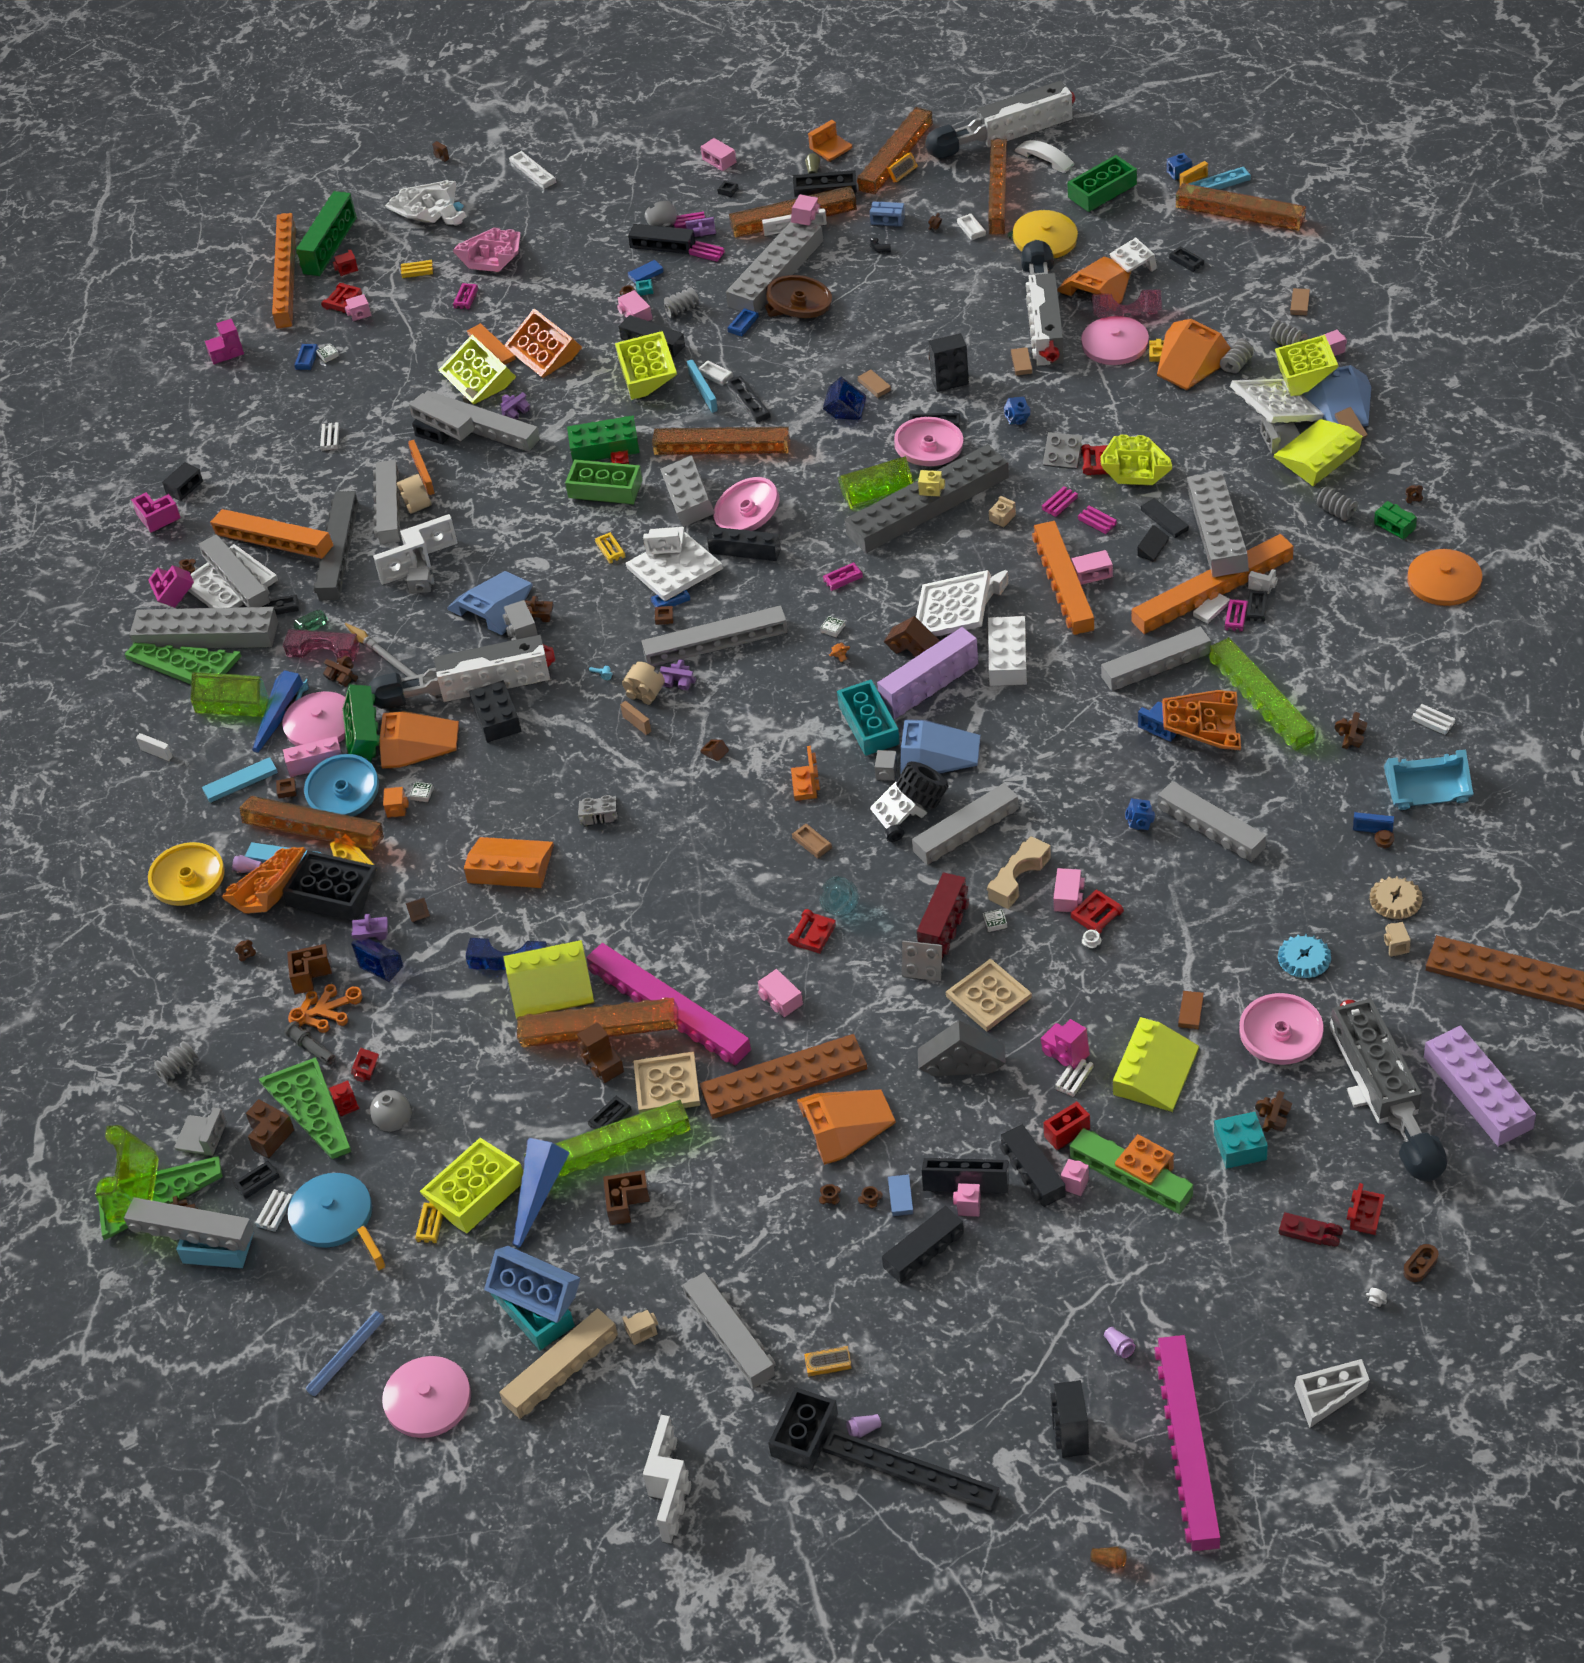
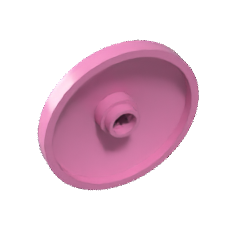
[1081,316,1149,365]
[894,417,963,466]
[714,477,780,531]
[282,692,345,746]
[1239,993,1323,1065]
[383,1356,471,1438]

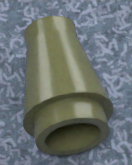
[805,153,820,174]

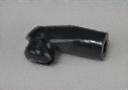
[870,238,891,252]

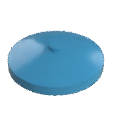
[304,754,379,820]
[288,1173,372,1248]

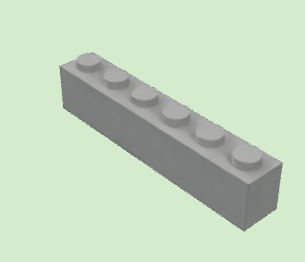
[373,460,400,544]
[199,534,270,607]
[1101,626,1211,691]
[1158,781,1266,862]
[912,783,1019,865]
[124,1197,254,1251]
[683,1272,776,1389]

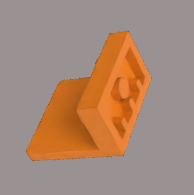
[808,120,852,161]
[791,746,820,801]
[1115,1134,1174,1185]

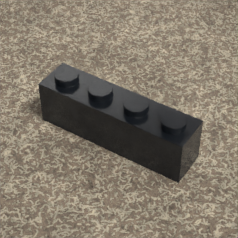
[793,170,857,197]
[628,224,695,254]
[618,315,685,358]
[707,526,781,561]
[1000,1124,1066,1207]
[921,1158,1009,1194]
[882,1205,964,1284]

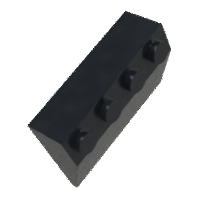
[282,850,377,921]

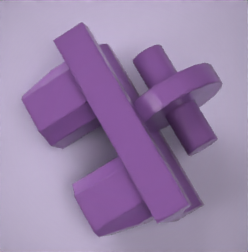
[685,217,716,237]
[500,392,530,420]
[660,659,696,690]
[352,914,388,942]

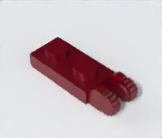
[1278,1212,1343,1247]

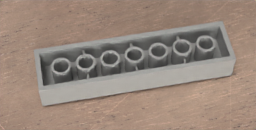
[726,222,823,313]
[1187,471,1249,577]
[130,607,278,649]

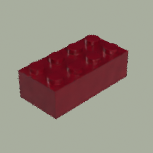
[917,872,969,959]

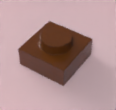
[432,141,449,162]
[655,606,673,625]
[276,777,297,799]
[405,897,430,922]

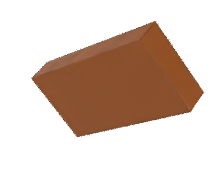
[1178,991,1204,1029]

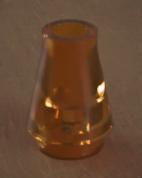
[1091,1546,1127,1570]

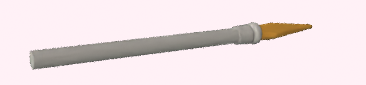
[345,623,434,696]

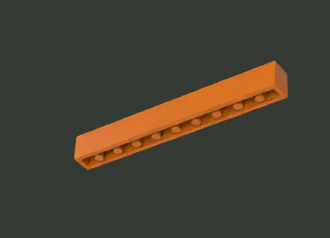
[272,213,296,329]
[1132,534,1294,634]

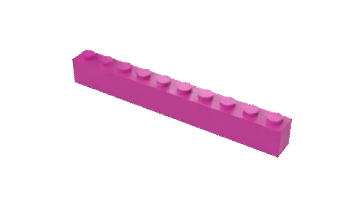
[586,943,751,1066]
[1154,1335,1220,1551]

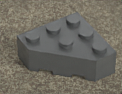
[918,1020,1006,1076]

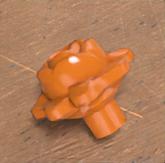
[829,643,850,662]

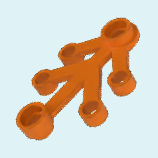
[288,984,363,1033]

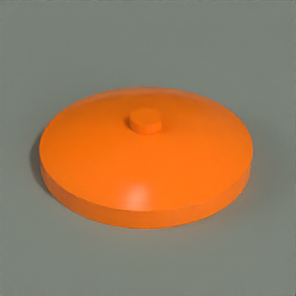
[1407,549,1482,606]

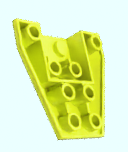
[1100,435,1172,485]

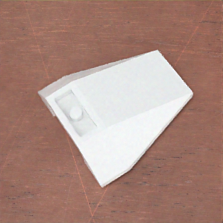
[385,180,456,223]

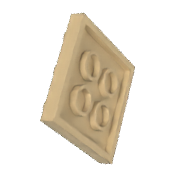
[946,959,1032,1031]
[634,1052,700,1115]

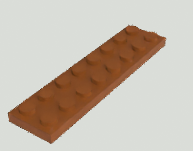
[1425,935,1584,1010]
[699,1034,868,1119]

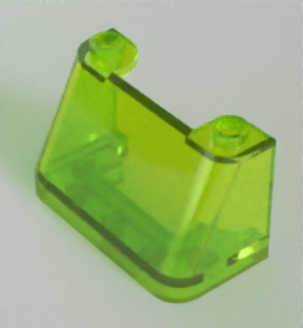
[95,1125,159,1223]

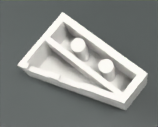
[1294,1359,1370,1428]

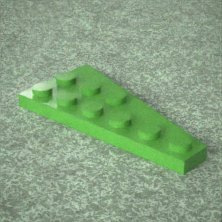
[125,642,242,692]
[259,1057,351,1159]
[97,1156,223,1241]

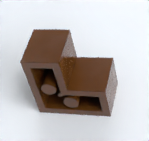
[884,616,940,657]
[287,944,332,995]
[577,1022,624,1084]
[245,1099,295,1159]
[603,1170,650,1226]

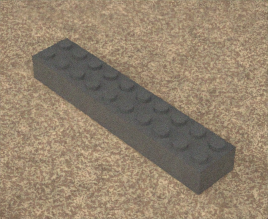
[845,444,1009,553]

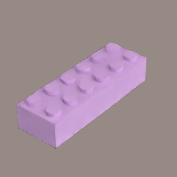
[877,627,978,719]
[1424,1025,1536,1146]

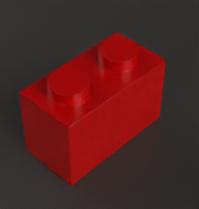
[1043,1101,1090,1150]

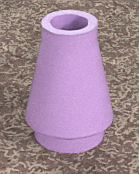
[232,855,262,873]
[1104,1327,1135,1358]
[846,1414,881,1438]

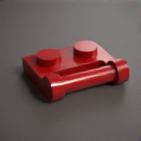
[321,283,362,312]
[1081,444,1108,475]
[1071,889,1124,934]
[787,909,836,954]

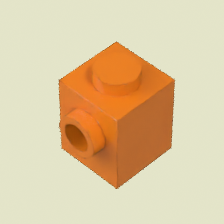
[383,787,409,818]

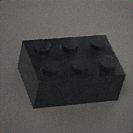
[928,333,969,392]
[469,680,522,743]
[1050,1380,1089,1458]
[768,1387,838,1470]

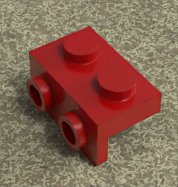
[1347,1183,1385,1235]

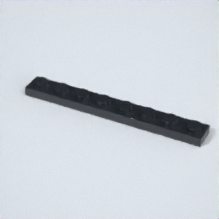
[823,1429,1000,1511]

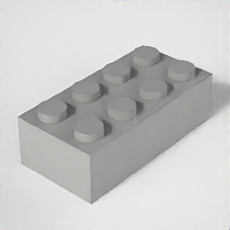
[660,455,715,527]

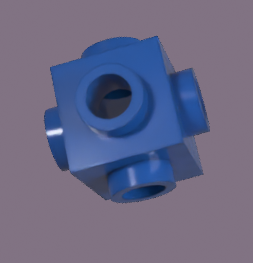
[1167,153,1193,180]
[1004,397,1031,425]
[1125,798,1155,830]

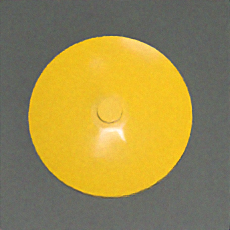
[1013,210,1078,258]
[148,842,225,906]

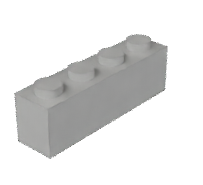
[409,393,474,441]

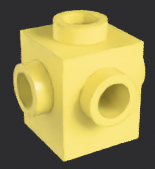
[918,470,945,496]

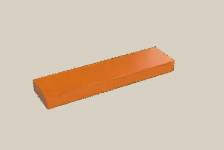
[467,323,516,365]
[408,440,435,495]

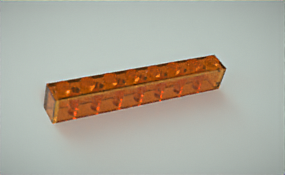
[857,107,933,195]
[988,139,1007,234]
[1176,183,1306,231]
[729,186,857,238]
[652,427,790,455]
[239,796,384,850]
[517,997,678,1047]

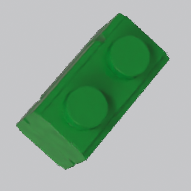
[1374,501,1417,540]

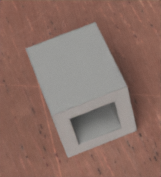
[875,750,897,781]

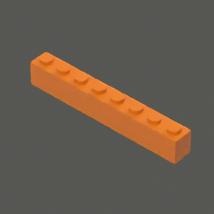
[210,509,334,559]
[1032,521,1094,635]

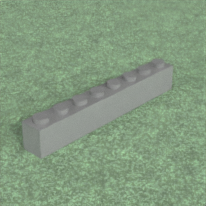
[425,390,540,452]
[641,605,788,666]

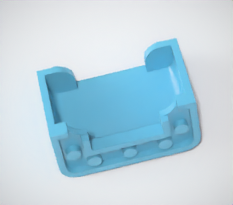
[1384,749,1473,810]

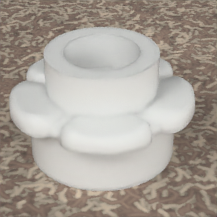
[1082,930,1102,948]
[1366,1288,1387,1307]

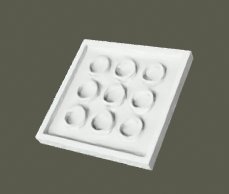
[1230,379,1324,423]
[626,532,723,601]
[188,544,278,608]
[916,570,991,636]

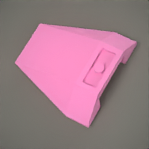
[453,228,520,272]

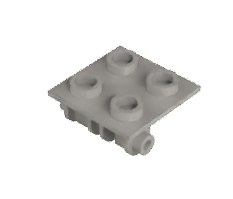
[1043,432,1082,468]
[578,795,618,826]
[902,941,944,981]

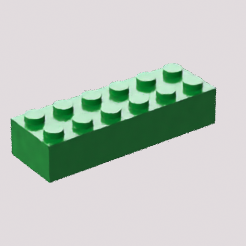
[296,191,357,276]

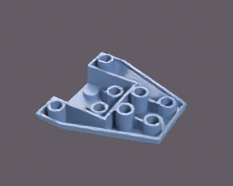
[1302,365,1371,427]
[447,571,533,635]
[900,719,981,774]

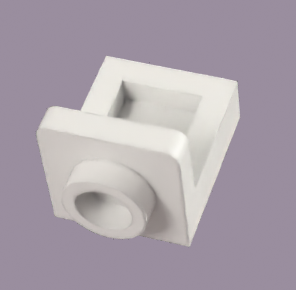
[439,204,467,226]
[1248,569,1278,594]

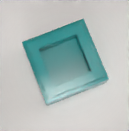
[635,279,654,296]

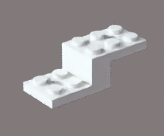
[373,514,457,585]
[643,1415,691,1543]

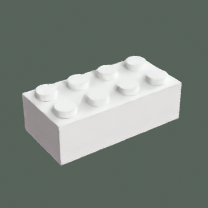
[988,616,1027,686]

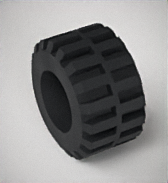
[896,761,949,808]

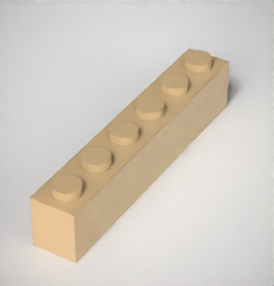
[499,1308,618,1419]

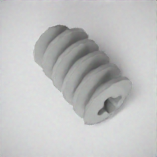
[664,287,700,318]
[1270,320,1308,346]
[1220,338,1254,373]
[1317,487,1358,521]
[154,1041,199,1084]

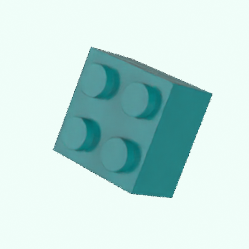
[1214,1112,1268,1169]

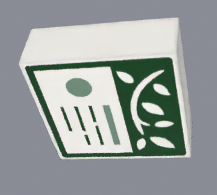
[316,344,339,363]
[820,616,845,637]
[409,782,434,802]
[983,909,1007,932]

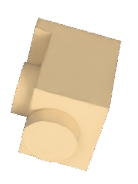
[989,496,1016,527]
[1384,922,1411,957]
[622,1310,658,1345]

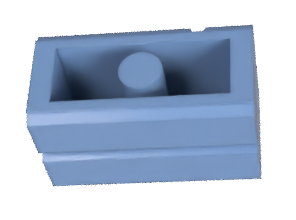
[870,202,905,226]

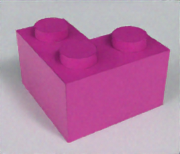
[205,319,244,364]
[131,492,181,533]
[148,565,194,608]
[1041,1019,1090,1070]

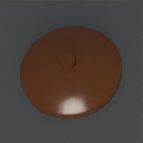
[767,275,832,318]

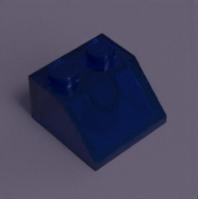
[823,376,866,420]
[351,939,404,982]

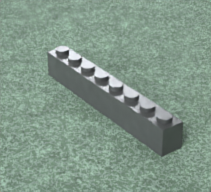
[314,491,359,600]

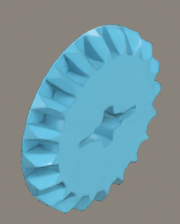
[1278,934,1331,978]

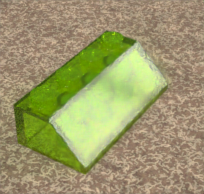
[837,456,914,509]
[191,672,269,717]

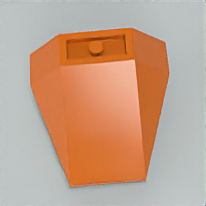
[1057,257,1131,310]
[1157,319,1231,390]
[1162,690,1241,750]
[380,711,459,769]
[222,847,306,913]
[797,1089,896,1165]

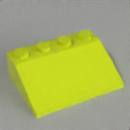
[615,331,677,400]
[439,335,516,404]
[1275,335,1338,396]
[1274,419,1363,486]
[503,940,594,1019]
[1113,1017,1199,1112]
[420,1138,524,1234]

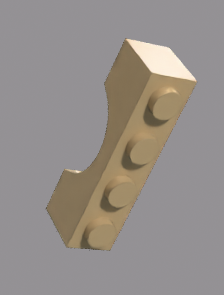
[987,836,1051,909]

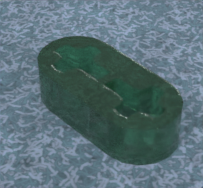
[294,610,328,635]

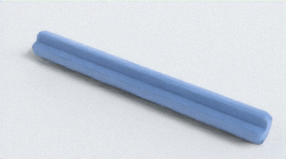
[306,1311,384,1396]

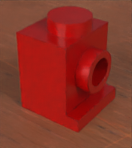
[332,250,359,276]
[351,1047,379,1082]
[329,1080,359,1117]

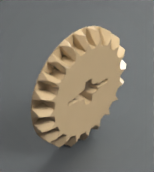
[1369,876,1423,919]

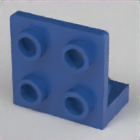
[1138,702,1177,742]

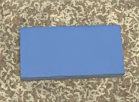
[888,1174,913,1216]

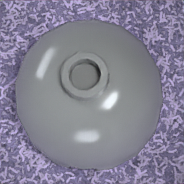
[645,201,677,227]
[370,1090,412,1132]

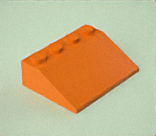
[505,309,582,378]
[464,837,554,888]

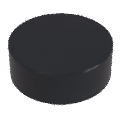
[884,824,905,842]

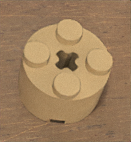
[397,474,432,514]
[622,662,665,705]

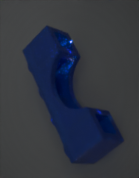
[465,938,548,970]

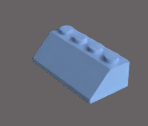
[484,1246,581,1323]

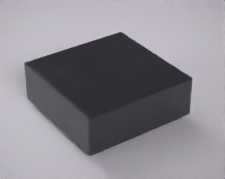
[717,181,739,197]

